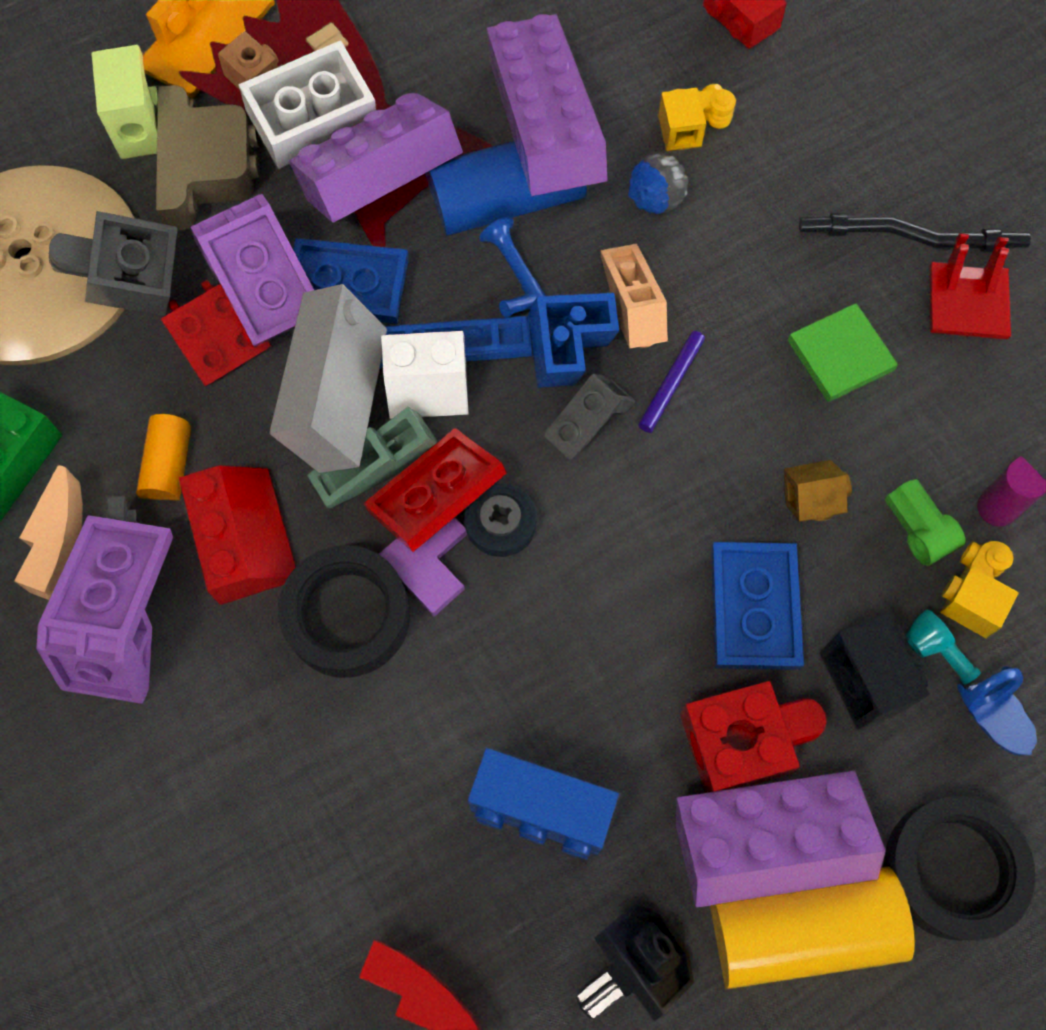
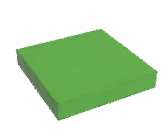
[788,303,898,402]

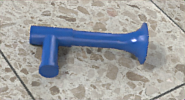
[479,217,546,317]

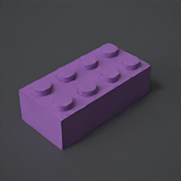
[289,93,463,223]
[676,770,885,908]

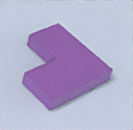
[378,517,467,617]

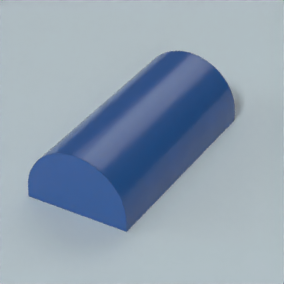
[425,141,587,236]

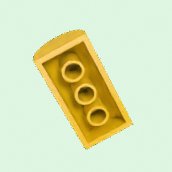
[710,867,915,989]

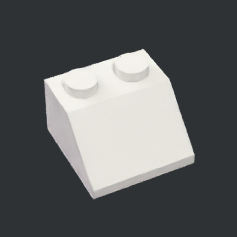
[381,331,469,419]

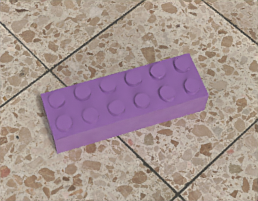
[487,14,607,196]

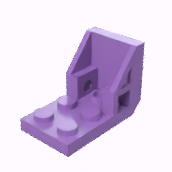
[190,194,314,348]
[36,515,173,704]

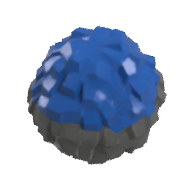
[628,153,689,214]

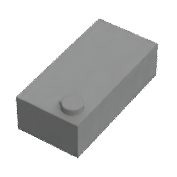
[269,284,387,473]

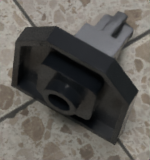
[576,904,694,1021]

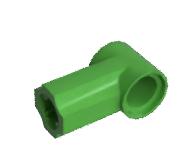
[884,479,966,566]

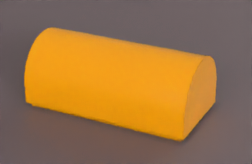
[136,414,192,501]

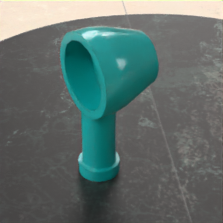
[905,609,981,685]

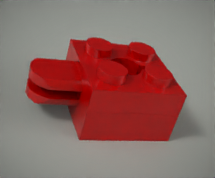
[680,681,827,793]

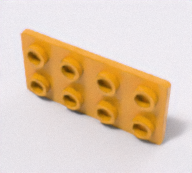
[143,0,275,98]

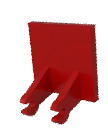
[930,233,1011,340]
[161,280,271,386]

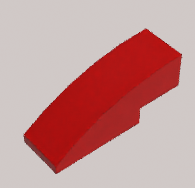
[359,940,483,1030]

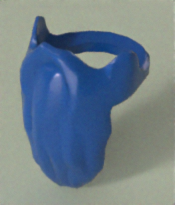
[957,666,1037,756]

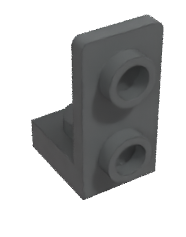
[544,374,636,460]

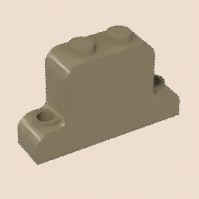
[156,85,260,231]

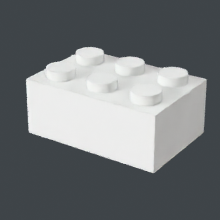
[239,40,376,169]

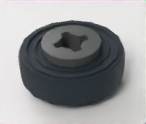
[464,483,537,557]

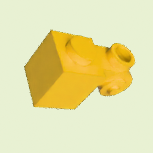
[658,84,736,151]
[940,541,1019,638]

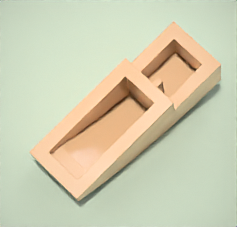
[14,465,83,600]

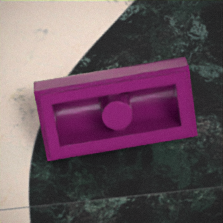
[977,456,1046,527]

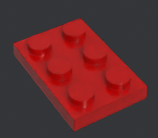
[363,428,507,552]

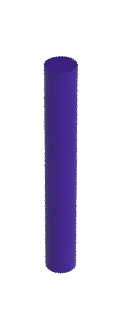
[638,331,705,433]

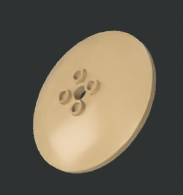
[0,165,137,365]

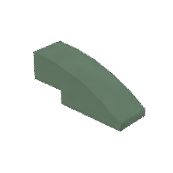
[307,407,438,508]

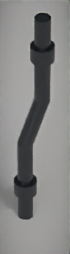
[799,213,1031,252]

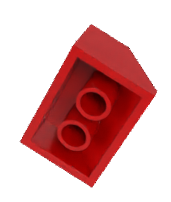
[179,465,296,605]

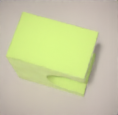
[91,45,158,159]

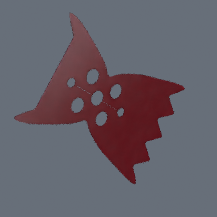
[179,0,492,247]

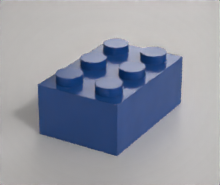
[467,748,619,860]

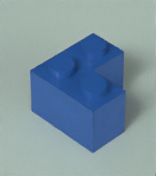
[528,293,620,388]

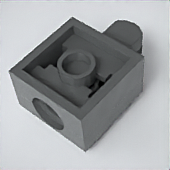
[49,211,178,316]

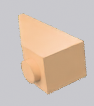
[600,244,668,348]

